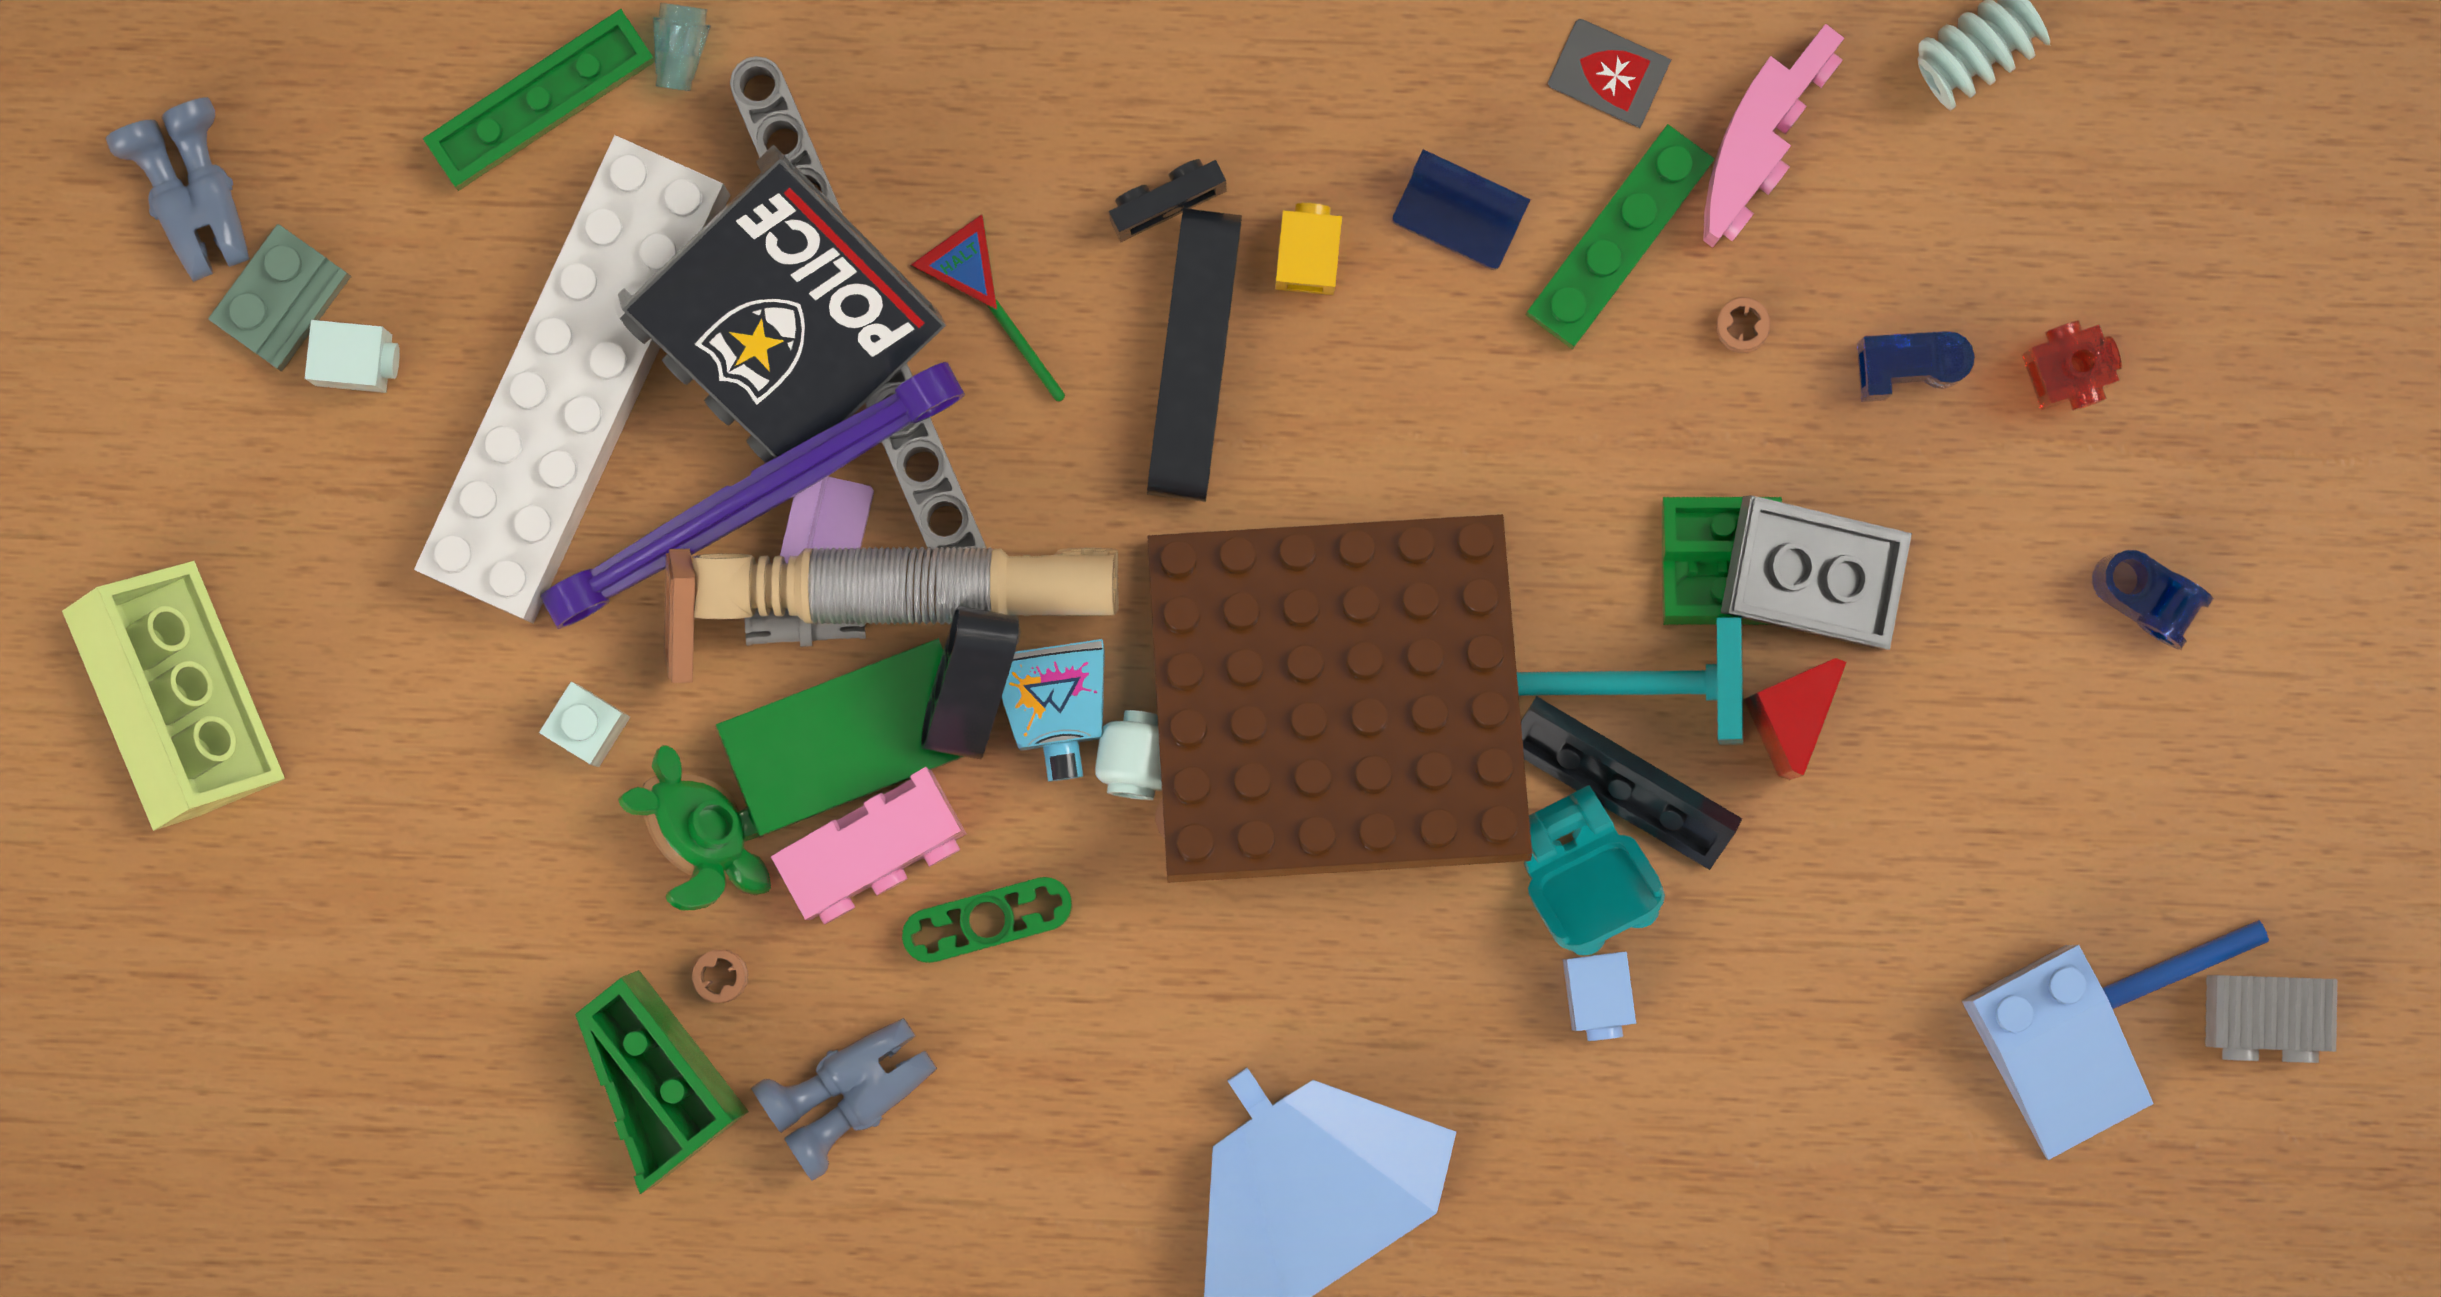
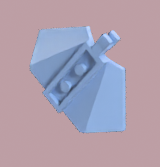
[1204,1067,1456,1297]

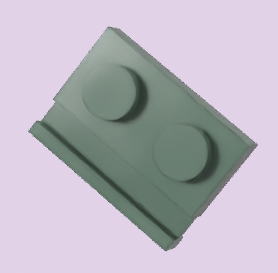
[208,224,351,372]

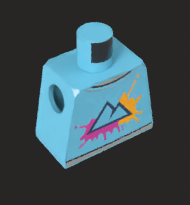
[1002,639,1105,782]

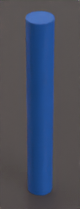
[2103,920,2269,1009]

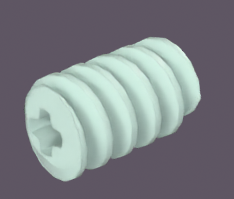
[1917,0,2050,111]

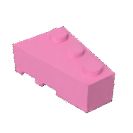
[771,767,966,925]

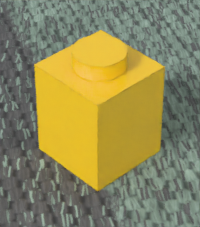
[1275,203,1342,295]

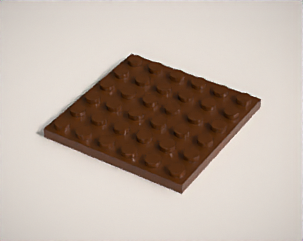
[1147,514,1532,883]

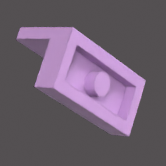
[780,476,874,563]

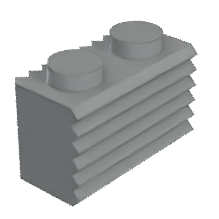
[2205,975,2337,1063]

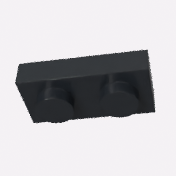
[1109,159,1227,242]

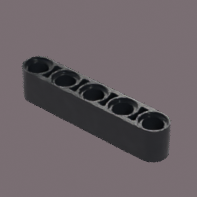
[1147,208,1242,502]

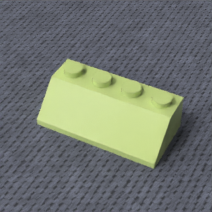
[62,561,285,831]

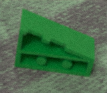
[575,970,749,1194]

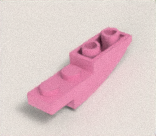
[1703,24,1844,248]

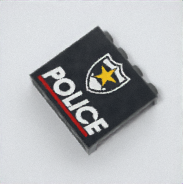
[618,145,946,463]

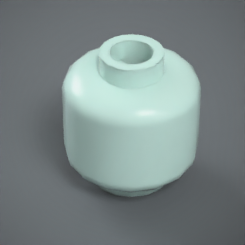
[1095,710,1162,800]

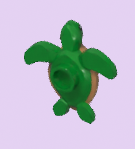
[618,745,771,911]

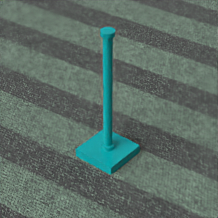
[1517,618,1743,745]

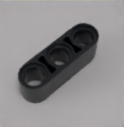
[921,606,1019,759]

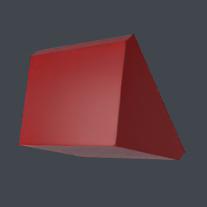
[1744,658,1847,780]

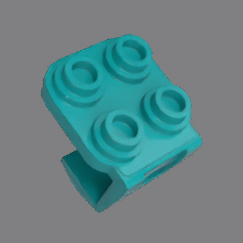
[1524,785,1665,955]

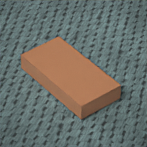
[664,549,695,683]

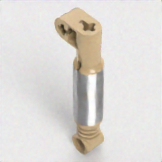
[693,547,1119,625]

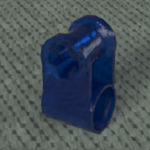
[2092,550,2214,650]

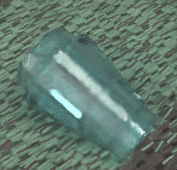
[653,3,711,91]

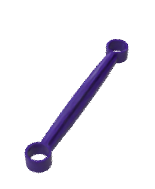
[540,362,965,629]

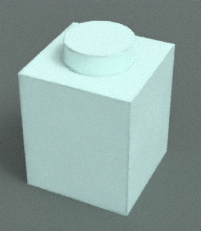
[305,320,400,393]
[539,682,630,767]

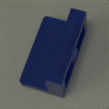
[1392,149,1531,270]

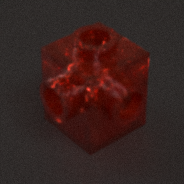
[2022,320,2122,411]

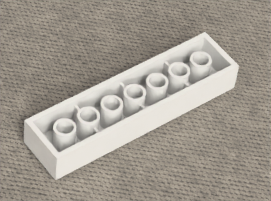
[414,135,730,623]

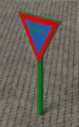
[910,214,1065,402]

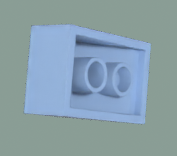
[1962,945,2154,1160]

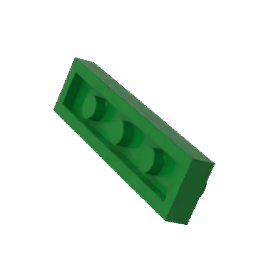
[422,9,656,191]
[1525,124,1715,350]

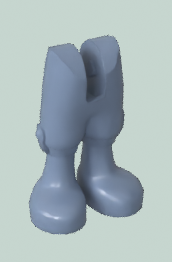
[105,97,250,282]
[751,1018,937,1181]

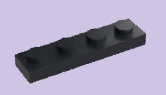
[1521,696,1742,870]

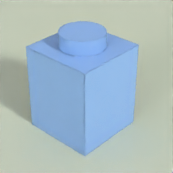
[1563,952,1636,1041]

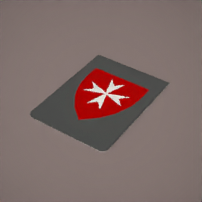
[1548,19,1672,128]

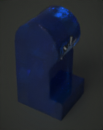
[1857,331,1975,402]

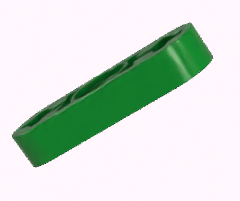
[902,877,1072,963]

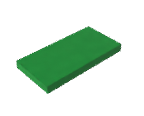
[715,638,964,837]

